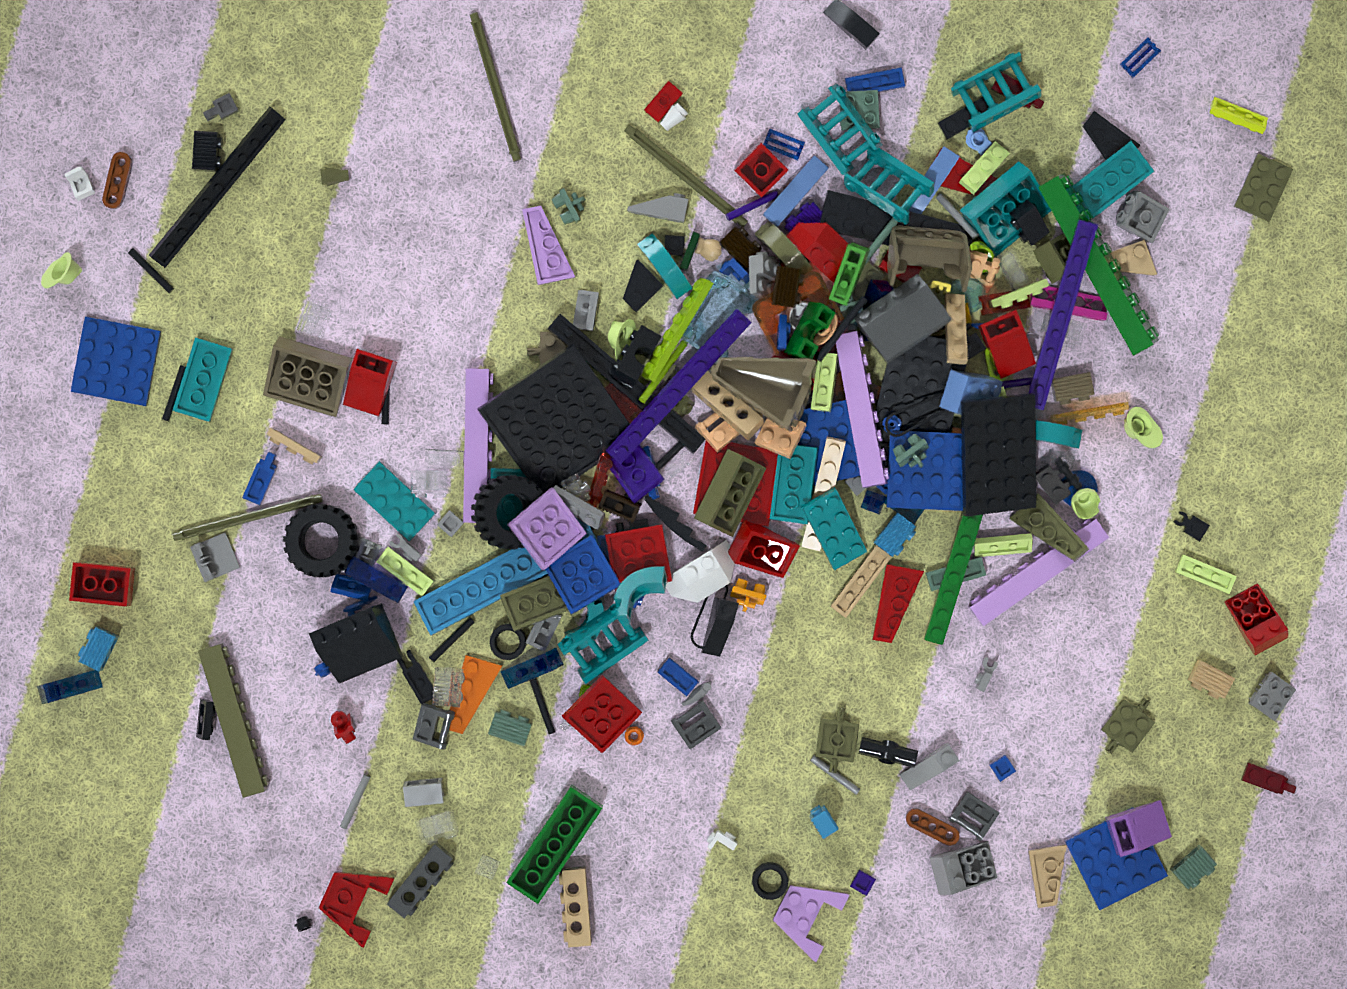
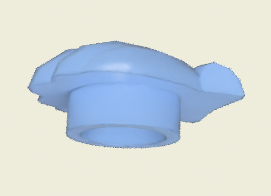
[966,129,992,155]

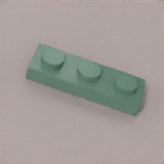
[925,557,986,591]

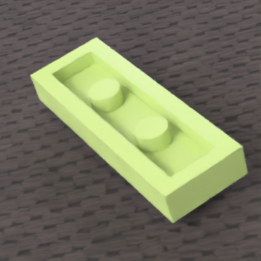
[959,141,1010,195]
[991,279,1049,309]
[811,352,838,412]
[974,533,1033,557]
[376,547,434,596]
[1175,554,1237,594]

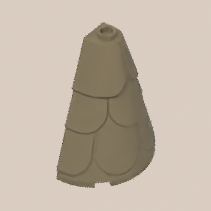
[710,357,816,431]

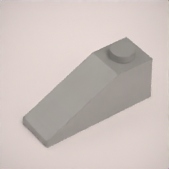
[627,193,688,223]
[899,743,960,790]

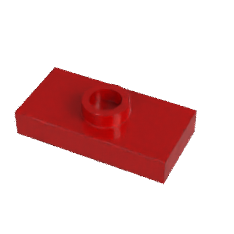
[644,81,683,123]

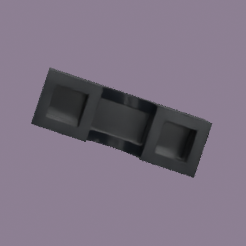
[612,325,662,388]

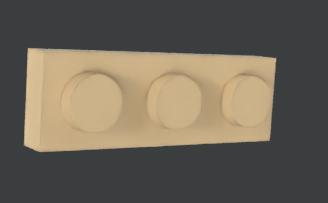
[267,428,322,465]

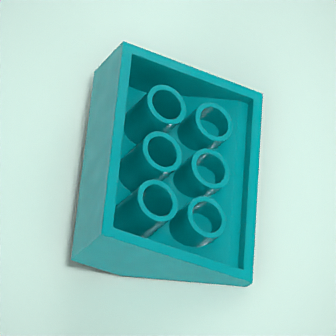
[960,161,1051,257]

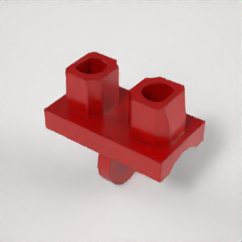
[331,711,356,744]

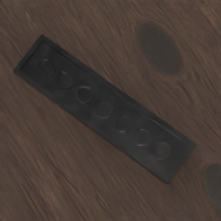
[819,190,973,247]

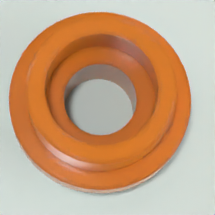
[625,726,644,745]

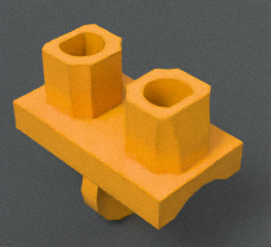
[730,578,766,612]

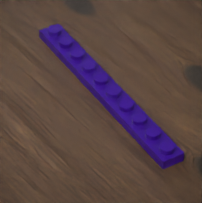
[1028,219,1098,410]
[606,309,752,464]

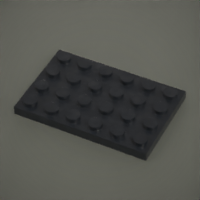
[875,335,971,444]
[961,393,1036,517]

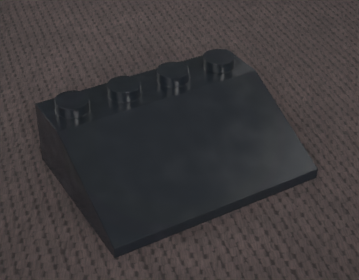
[309,603,403,684]

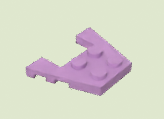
[773,885,849,962]

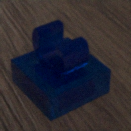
[861,490,886,515]

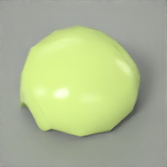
[1071,488,1101,520]

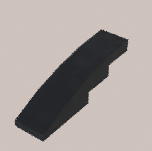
[644,496,706,552]

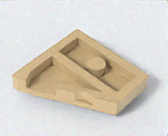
[1110,240,1157,276]

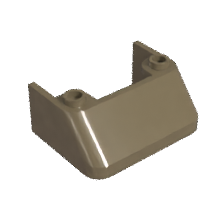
[887,225,972,292]

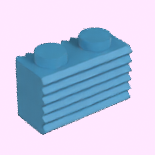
[873,512,916,557]
[78,626,119,672]
[809,805,839,838]

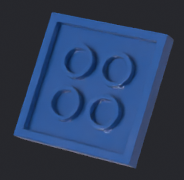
[545,535,621,614]

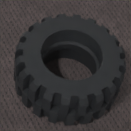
[471,475,543,549]
[283,504,360,577]

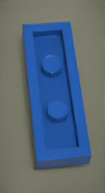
[845,67,905,92]

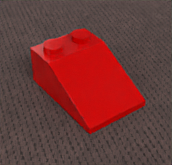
[728,520,800,578]

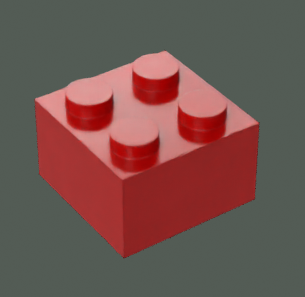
[734,142,789,198]

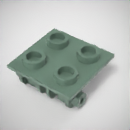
[840,90,880,130]

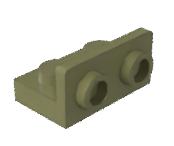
[852,261,885,301]

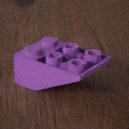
[1105,800,1172,857]

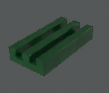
[680,231,700,271]

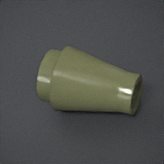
[320,167,349,186]

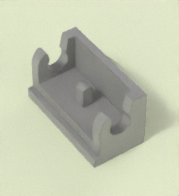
[573,290,599,331]
[525,615,562,651]
[403,778,444,807]

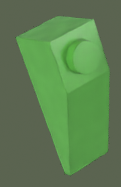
[829,242,870,306]

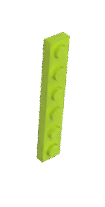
[641,278,714,382]

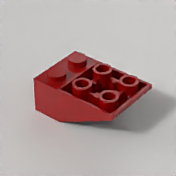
[978,310,1036,379]
[343,349,397,417]
[1224,583,1288,656]

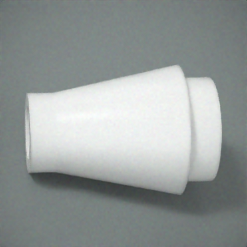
[660,103,688,131]

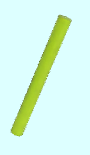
[639,341,687,403]

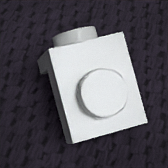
[65,166,95,201]
[707,830,737,850]

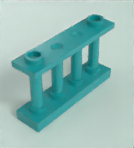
[951,52,1042,132]
[797,84,883,175]
[844,147,934,225]
[557,603,649,684]

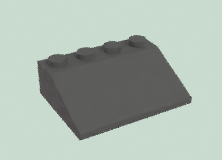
[854,274,952,364]

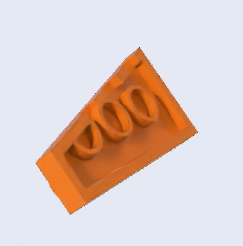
[449,655,502,734]

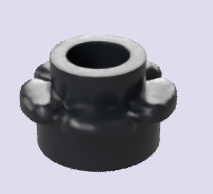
[294,916,313,932]

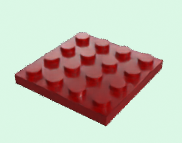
[693,441,778,527]

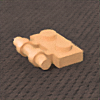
[958,249,1000,293]

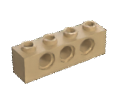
[691,371,764,440]
[559,866,592,948]

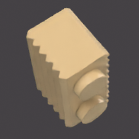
[1188,660,1235,700]

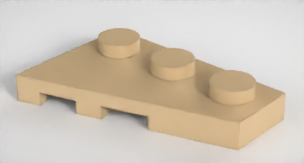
[1028,844,1067,908]

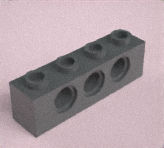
[387,842,454,918]

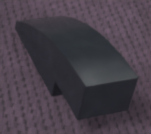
[823,0,880,50]

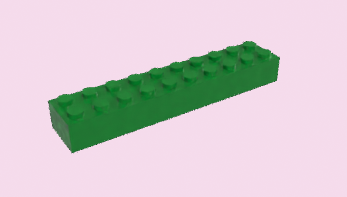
[1038,173,1159,356]

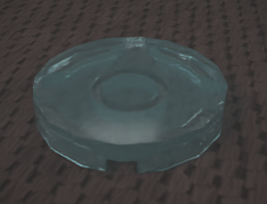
[949,278,986,313]

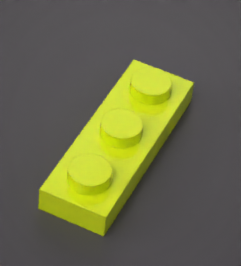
[1209,97,1268,134]

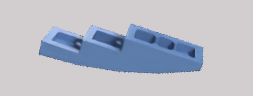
[908,146,960,214]
[763,155,829,227]

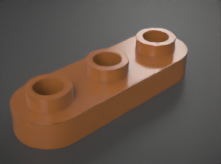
[102,152,132,209]
[906,808,960,846]

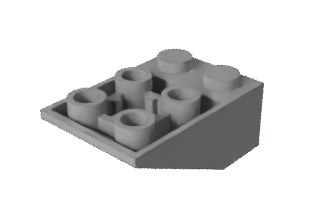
[929,841,998,895]

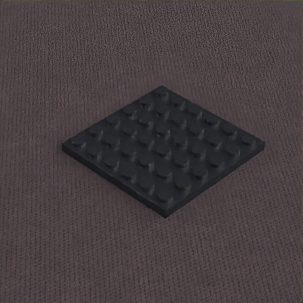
[477,343,630,496]

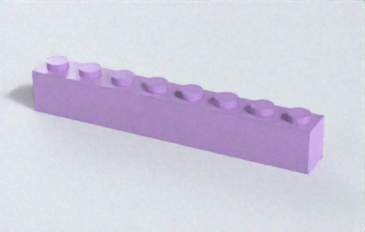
[836,331,890,488]
[463,369,494,523]
[968,519,1109,626]

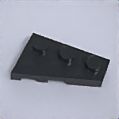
[1082,111,1140,160]

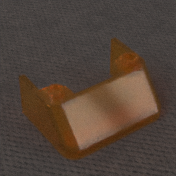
[752,271,844,356]

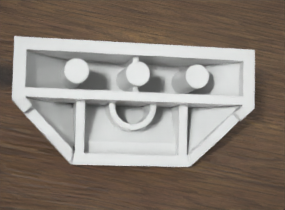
[666,540,735,603]

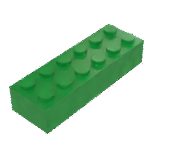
[506,784,603,904]

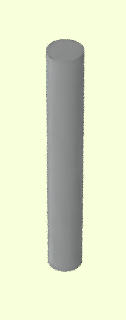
[936,193,979,239]
[810,755,860,795]
[340,774,371,829]

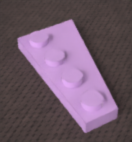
[522,206,576,285]

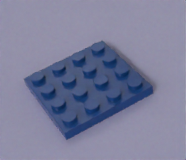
[70,317,161,406]
[797,400,860,486]
[886,431,963,511]
[1065,807,1168,910]

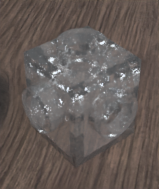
[561,473,591,502]

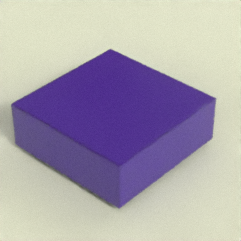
[850,870,876,896]

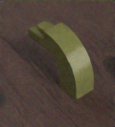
[755,221,813,277]

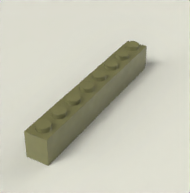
[198,643,269,798]

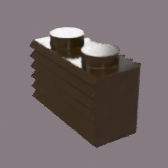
[719,226,763,270]
[771,266,804,308]
[598,489,642,523]

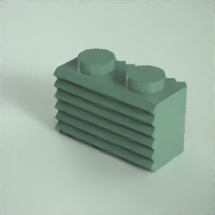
[488,709,533,746]
[1170,845,1217,889]

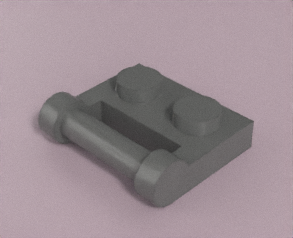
[671,699,722,749]
[412,703,455,749]
[948,791,1000,841]

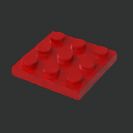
[605,524,672,592]
[562,675,642,753]

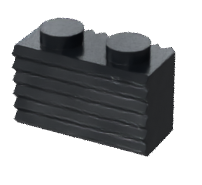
[192,131,223,172]
[1009,200,1050,246]

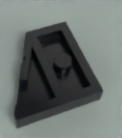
[623,259,663,312]

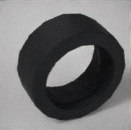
[489,623,526,660]
[752,862,789,900]

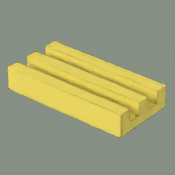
[928,280,951,294]

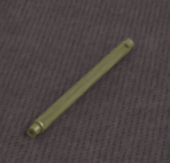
[470,12,521,162]
[624,124,748,227]
[172,494,323,541]

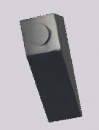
[701,597,739,657]

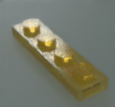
[1050,402,1129,425]

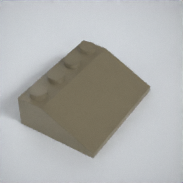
[263,336,353,417]

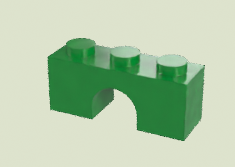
[784,301,836,360]

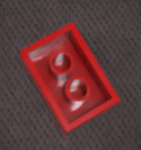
[69,562,135,607]

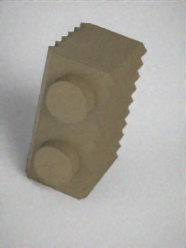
[1051,372,1094,405]

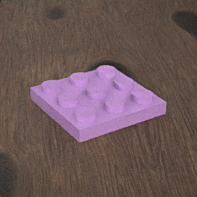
[508,488,587,570]

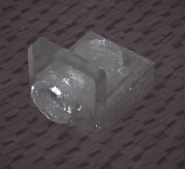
[1050,451,1078,470]

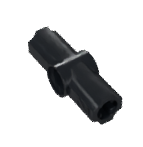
[858,737,918,768]

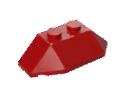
[786,222,849,283]

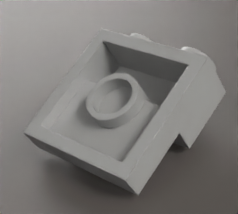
[1116,191,1169,243]
[749,252,781,302]

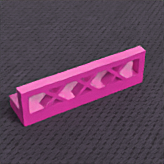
[1028,286,1108,321]

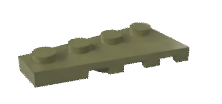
[1009,493,1089,562]

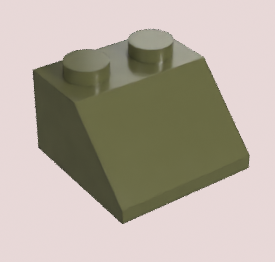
[1033,233,1071,284]

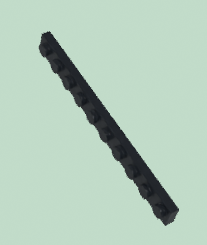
[149,106,286,268]
[547,314,706,454]

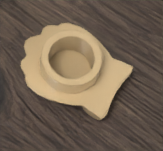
[695,238,722,262]

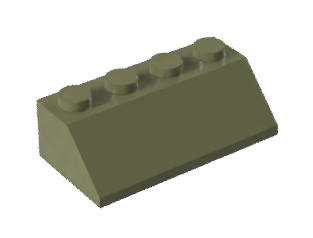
[694,449,766,537]

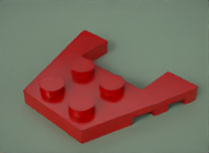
[318,872,395,948]

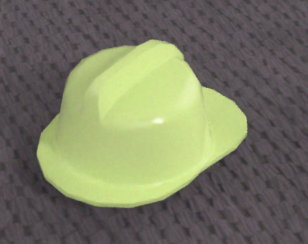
[41,252,82,288]
[608,319,636,361]
[1124,407,1163,448]

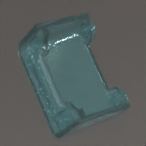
[680,271,762,362]

